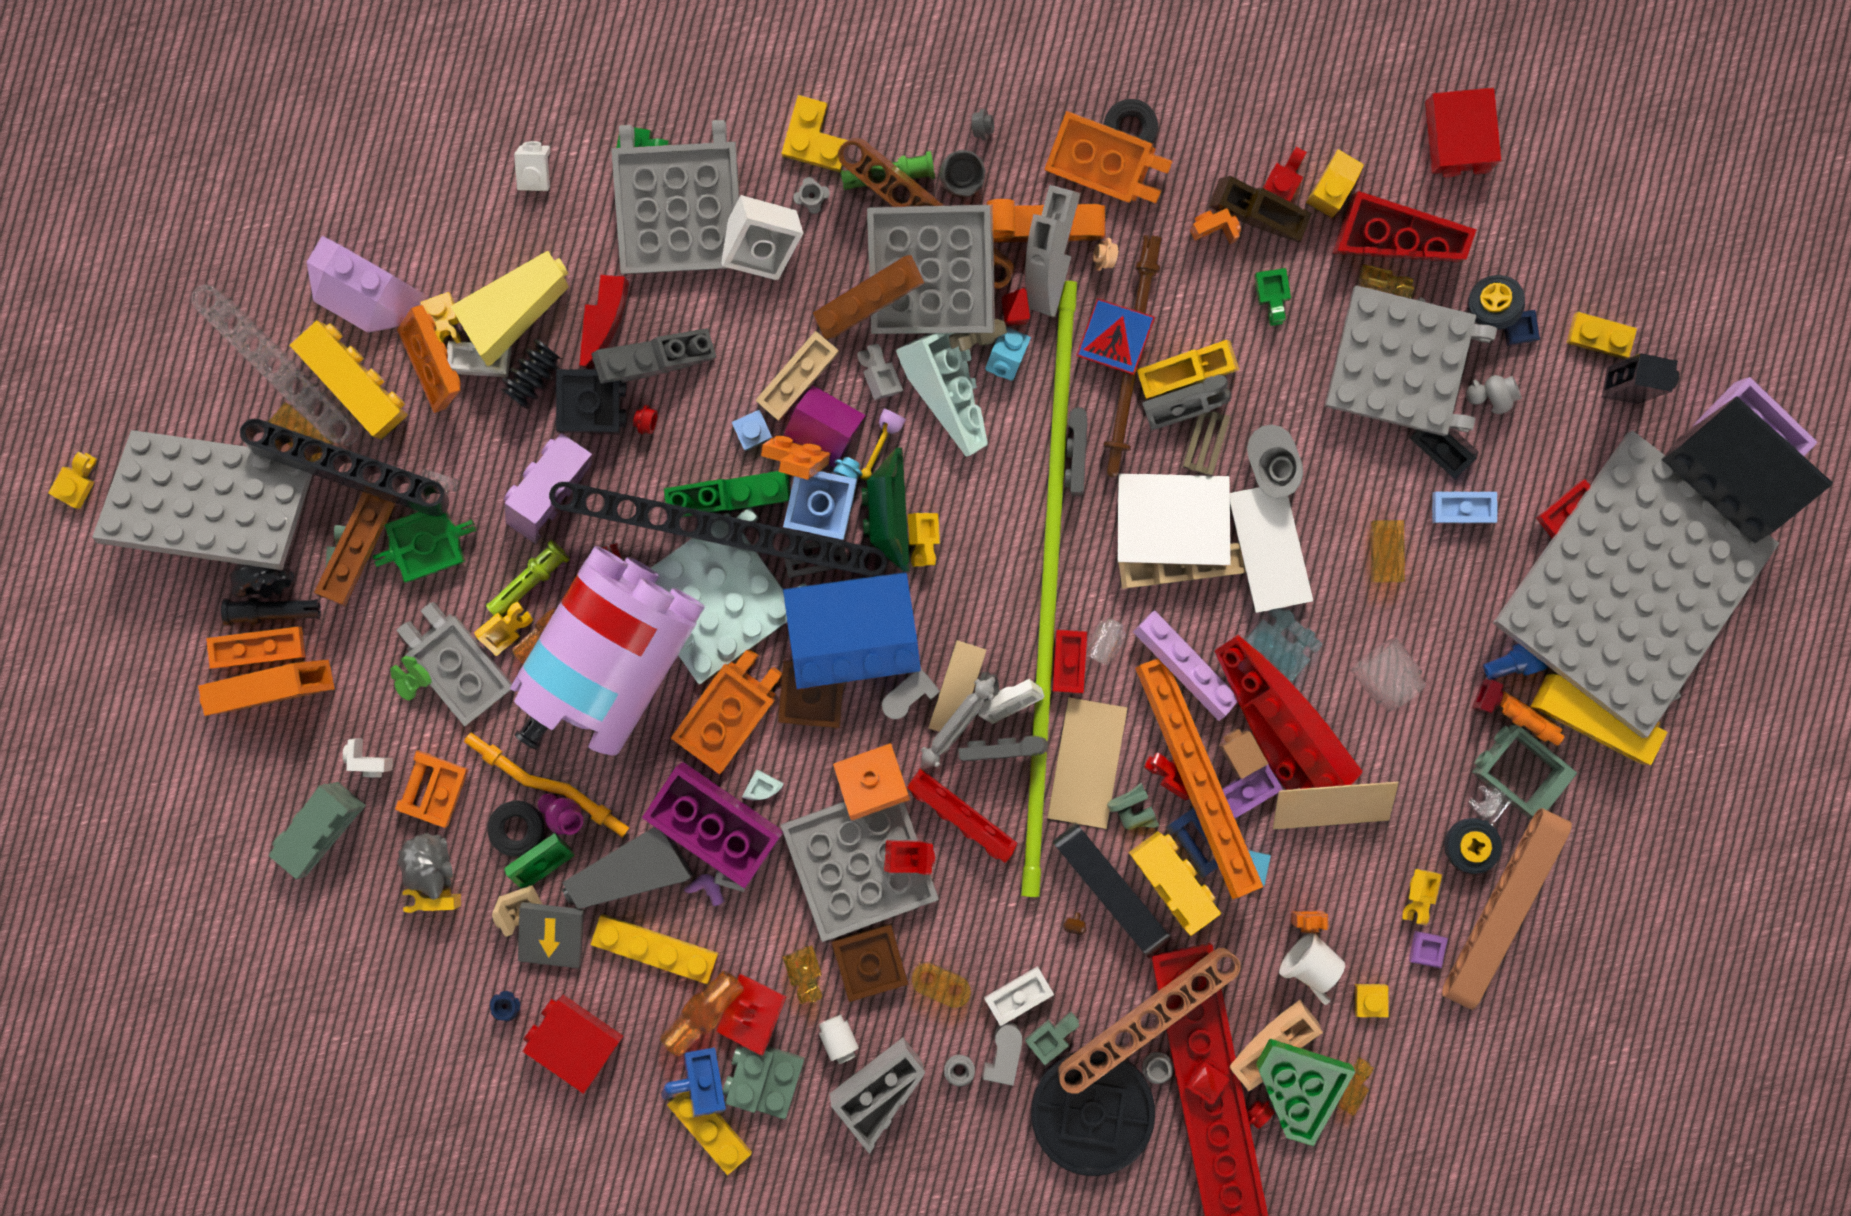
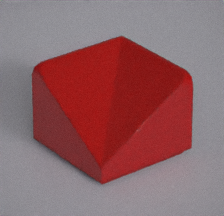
[1002,288,1030,327]

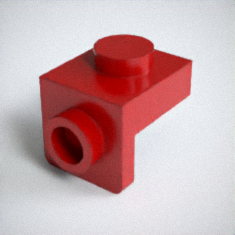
[884,840,935,875]

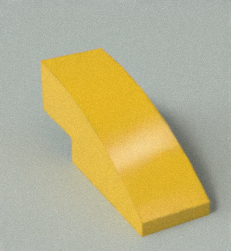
[1137,340,1239,399]

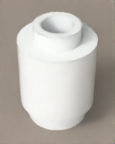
[819,1015,859,1064]

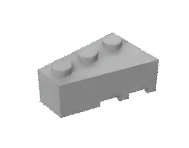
[829,1037,925,1154]

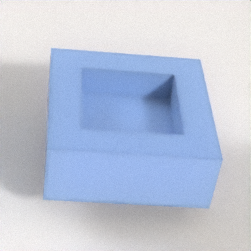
[732,409,773,451]

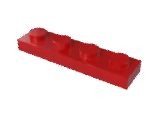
[906,768,1018,863]

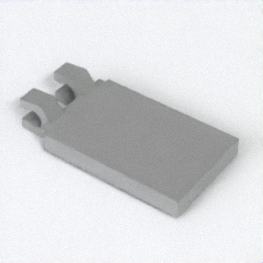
[396,602,512,727]

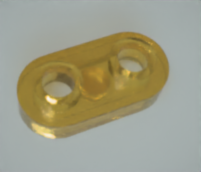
[912,962,971,1008]

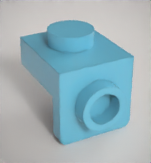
[985,327,1031,381]

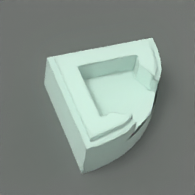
[742,769,784,800]

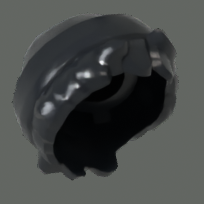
[230,562,294,599]

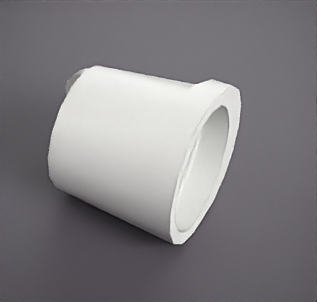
[1279,933,1345,1005]

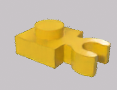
[420,292,461,344]
[474,602,533,656]

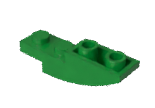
[664,471,791,518]

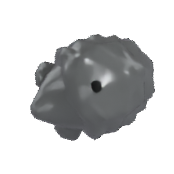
[397,833,453,900]

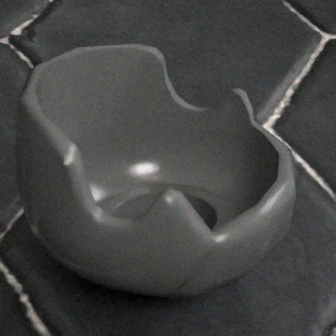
[939,150,986,198]

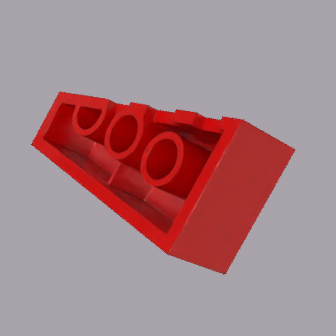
[1332,191,1477,262]

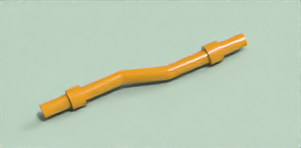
[464,732,630,838]

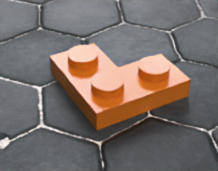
[761,436,831,480]

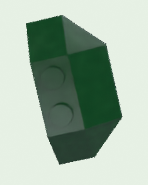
[862,447,910,573]

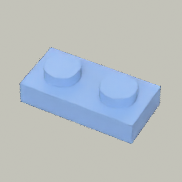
[1432,492,1497,523]

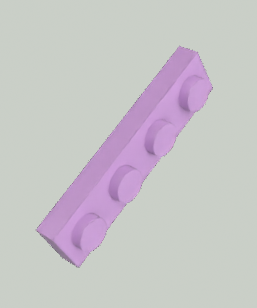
[1133,610,1238,721]

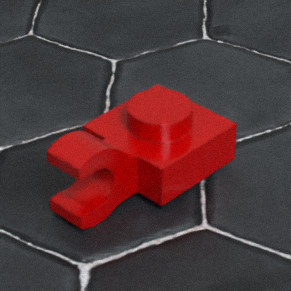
[1262,147,1307,202]
[1143,753,1190,801]

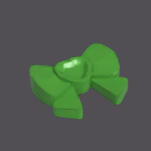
[391,656,432,701]

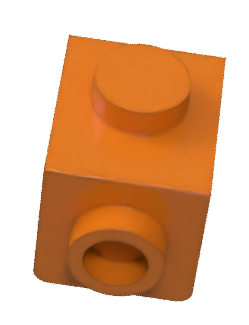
[1190,208,1241,244]

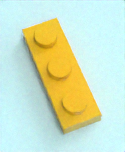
[667,1091,752,1176]

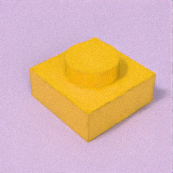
[1355,984,1388,1017]

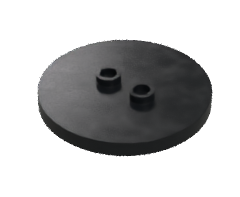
[1031,1051,1155,1176]

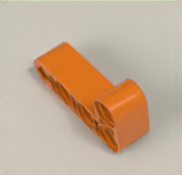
[986,199,1106,243]

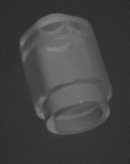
[1086,618,1127,666]

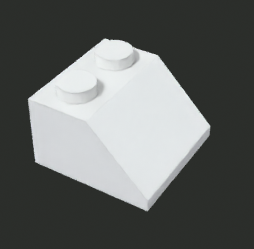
[721,195,803,280]

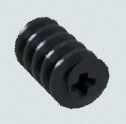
[500,339,563,409]

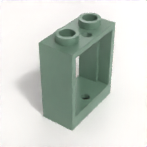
[1472,725,1577,819]

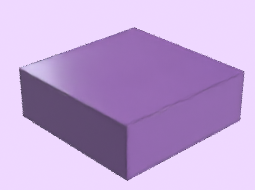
[1409,931,1448,969]

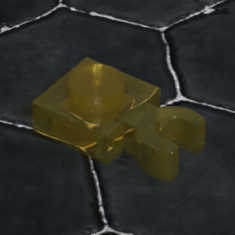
[1359,264,1414,299]

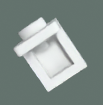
[514,141,550,191]
[343,738,393,777]

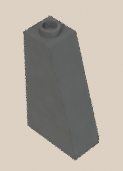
[562,827,694,909]

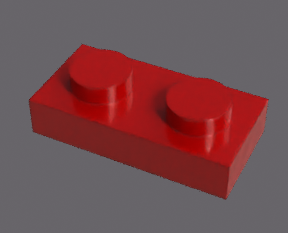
[1535,479,1591,538]
[1052,630,1087,693]

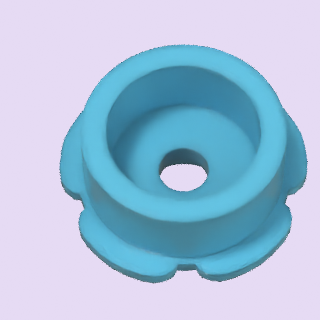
[833,457,863,479]

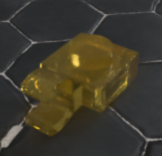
[782,945,822,1004]
[1337,1057,1374,1116]

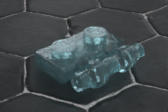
[1245,608,1323,682]

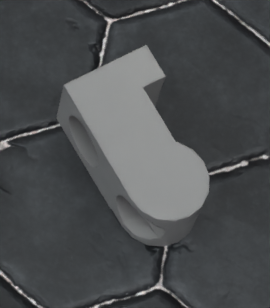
[882,668,940,719]
[982,1022,1022,1086]

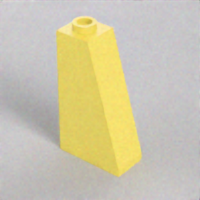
[451,251,569,367]

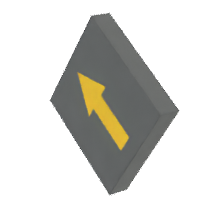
[518,902,584,968]

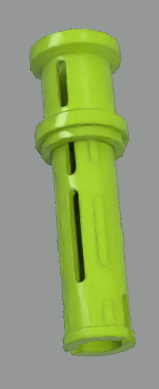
[486,540,570,616]

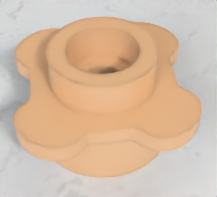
[1093,238,1118,271]

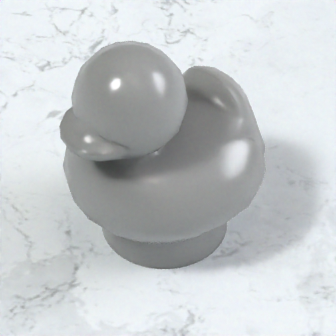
[1465,375,1522,414]

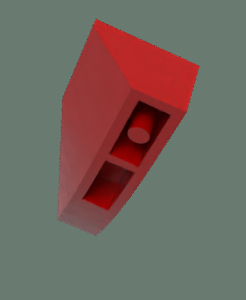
[1214,635,1363,790]

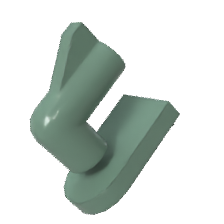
[1107,783,1159,830]

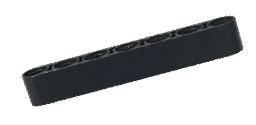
[240,418,450,517]

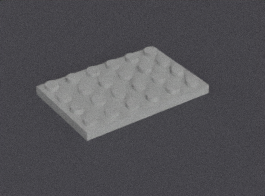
[92,430,315,570]

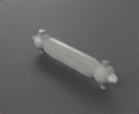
[920,677,995,770]

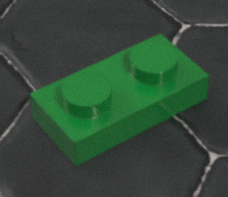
[504,833,574,889]

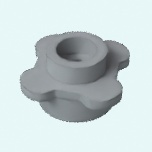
[793,177,830,214]

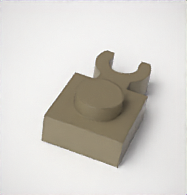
[948,319,1007,351]

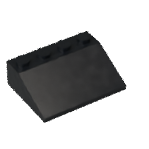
[1661,396,1833,544]

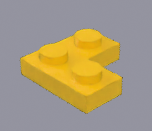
[781,95,848,173]

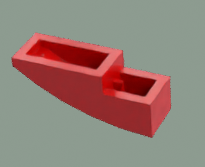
[579,275,629,370]

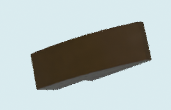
[1208,176,1312,242]

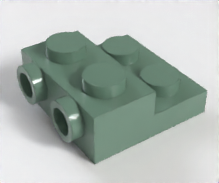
[723,1046,805,1119]

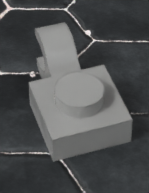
[857,344,903,400]

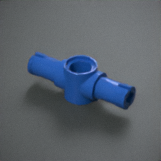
[1483,643,1549,680]

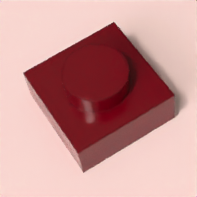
[1472,679,1504,713]

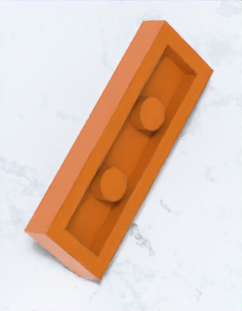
[206,627,306,669]

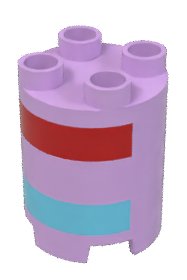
[510,546,705,755]

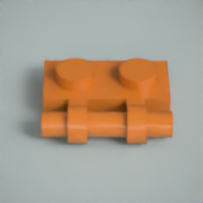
[1500,691,1564,746]

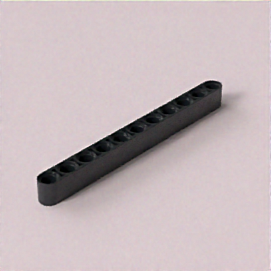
[549,482,887,576]

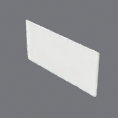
[1230,487,1313,613]

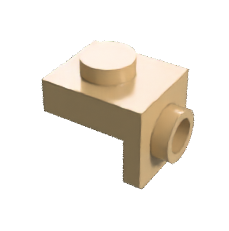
[492,885,543,937]

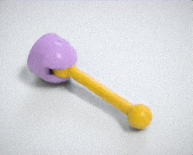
[860,408,906,481]

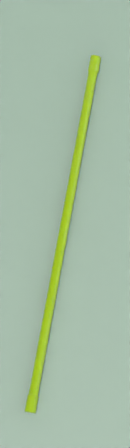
[1021,281,1077,897]

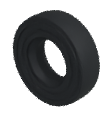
[1103,99,1158,143]
[487,800,545,857]

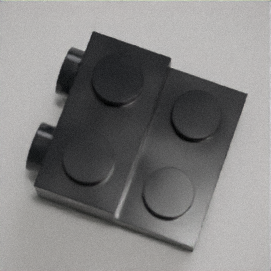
[556,369,627,435]

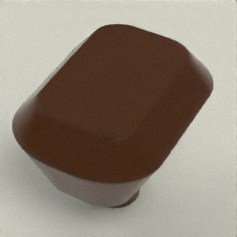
[1062,912,1087,935]

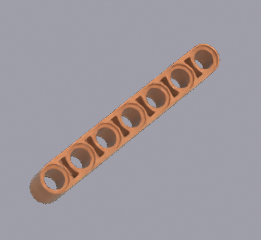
[1442,808,1572,1010]
[1058,948,1240,1094]

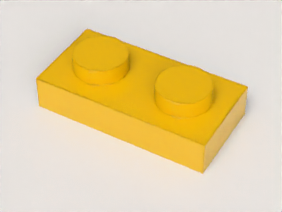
[1566,312,1637,359]

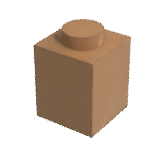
[1219,728,1268,779]

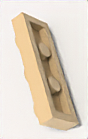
[755,331,839,422]

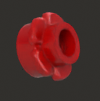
[633,405,658,435]
[1247,1100,1275,1129]

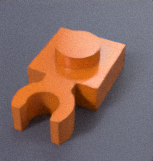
[1291,911,1329,933]

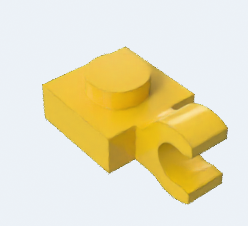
[48,452,97,509]
[907,513,940,567]
[1402,869,1442,925]
[403,889,461,913]

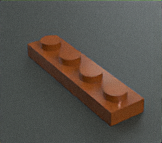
[813,255,925,340]
[314,481,395,607]

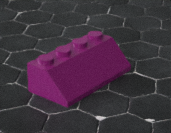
[642,762,783,889]

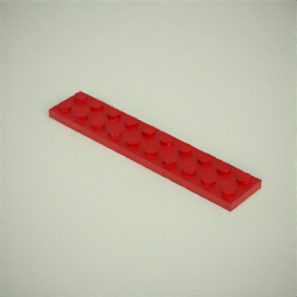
[1151,943,1268,1216]

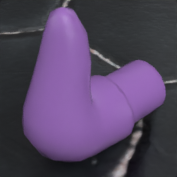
[684,874,724,906]

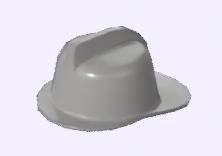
[1247,424,1303,498]

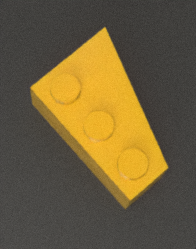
[1128,831,1221,936]

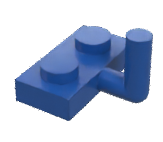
[661,1048,726,1117]

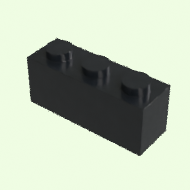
[1601,353,1679,404]

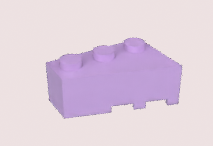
[504,433,592,544]

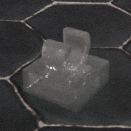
[421,469,460,500]
[1469,786,1510,825]

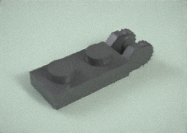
[1142,374,1232,430]
[1065,406,1088,496]
[958,736,1049,761]

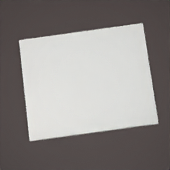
[1118,474,1230,565]

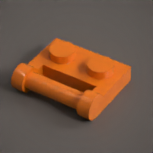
[395,750,469,828]

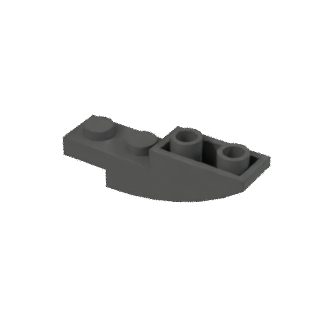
[591,328,717,384]

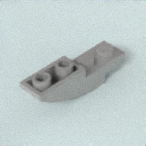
[1025,185,1081,317]

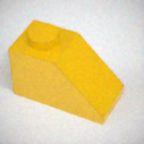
[1306,149,1364,218]

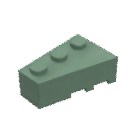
[268,782,366,880]

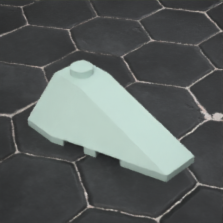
[896,333,988,457]

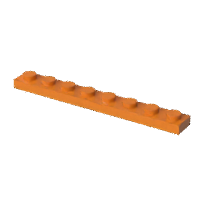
[1135,659,1264,900]

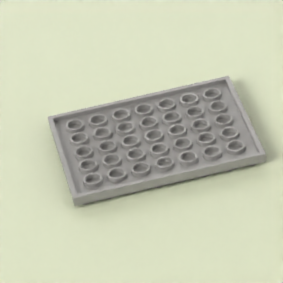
[1493,430,1779,738]

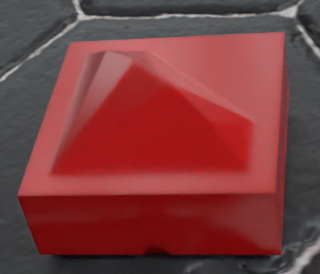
[1185,1059,1230,1105]

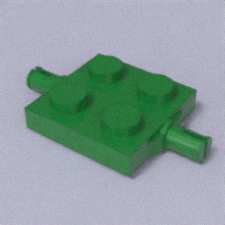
[372,511,477,583]

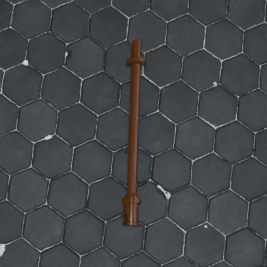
[1103,235,1163,478]

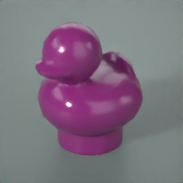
[538,793,583,835]

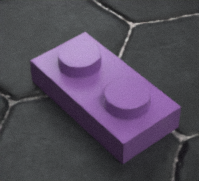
[1222,765,1283,818]

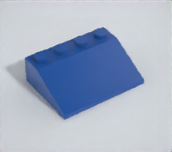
[783,572,921,689]

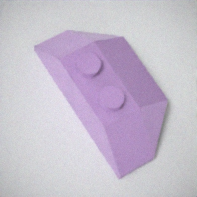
[307,236,429,333]

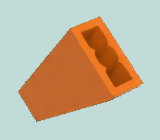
[198,659,335,716]

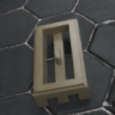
[1182,411,1230,476]

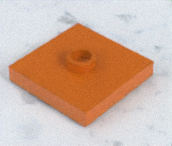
[833,743,910,821]

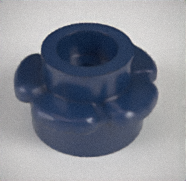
[490,991,521,1022]

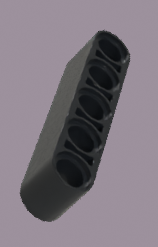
[1052,822,1172,959]

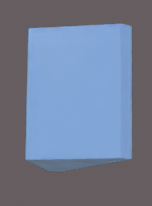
[783,471,857,540]

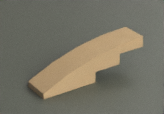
[1119,543,1246,589]

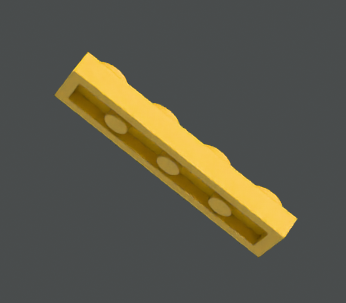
[590,914,719,984]

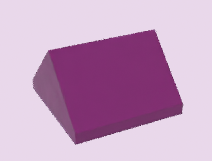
[783,385,866,468]

